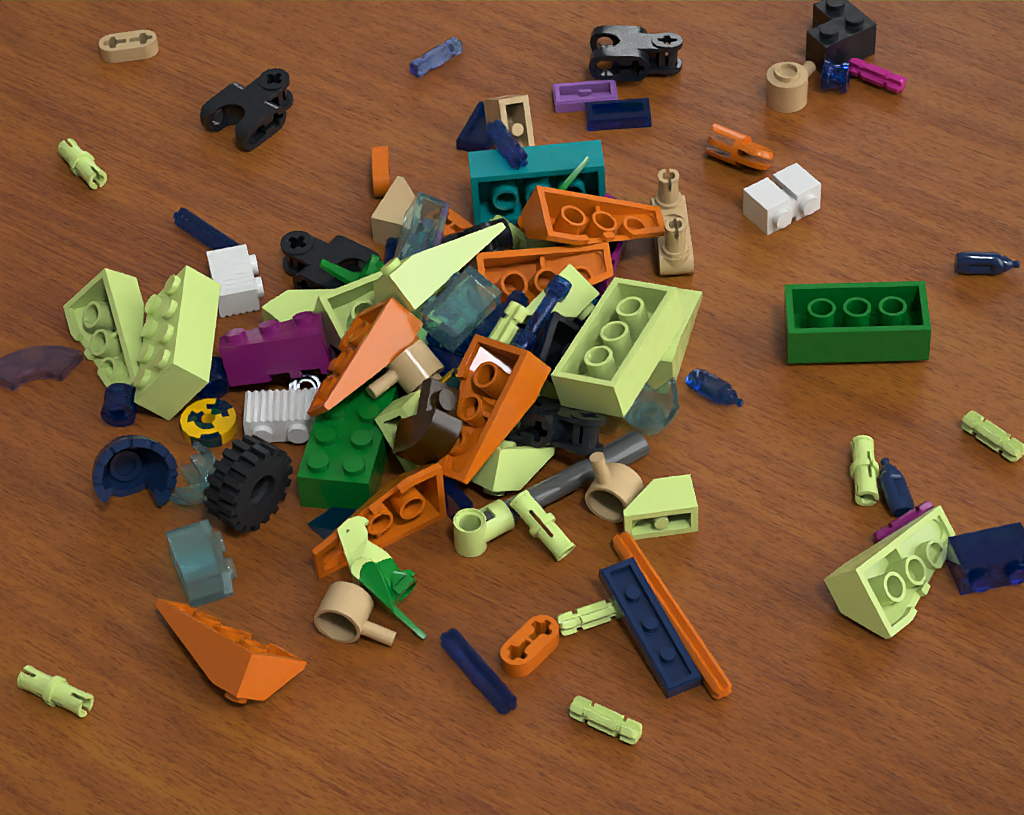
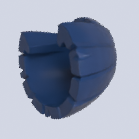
[92,435,178,506]

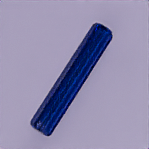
[173,208,248,250]
[440,628,517,715]

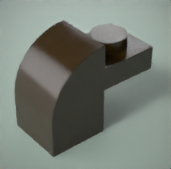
[392,378,463,466]

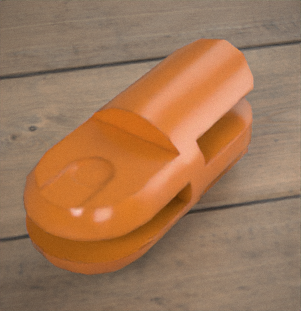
[704,123,774,170]

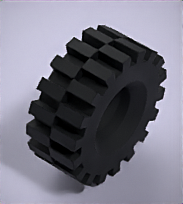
[204,435,293,533]

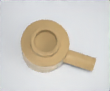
[766,61,816,113]
[366,339,445,399]
[585,452,644,523]
[314,581,397,646]

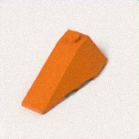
[521,185,665,245]
[466,242,614,322]
[307,297,424,417]
[439,334,551,485]
[312,462,447,579]
[155,598,307,704]

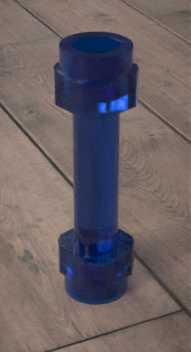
[510,275,572,351]

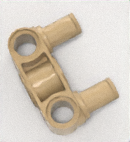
[650,169,694,276]

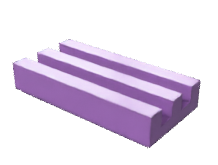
[552,80,619,113]

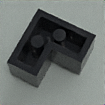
[806,0,877,77]

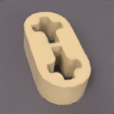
[98,30,159,63]

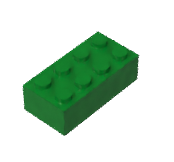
[784,281,931,364]
[297,373,401,512]

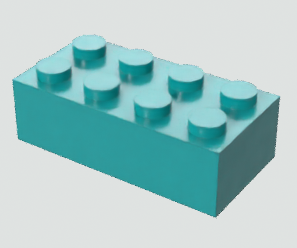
[468,140,606,226]

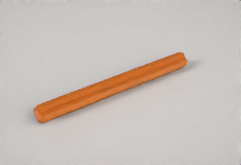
[612,531,732,700]

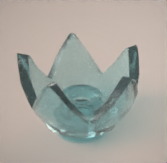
[624,378,681,435]
[169,440,219,506]

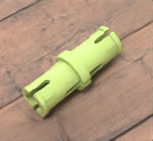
[57,138,107,189]
[850,435,879,506]
[509,490,576,561]
[17,665,94,717]

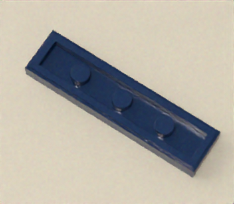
[598,557,703,699]

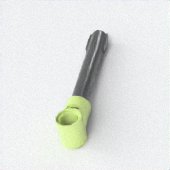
[453,431,650,557]

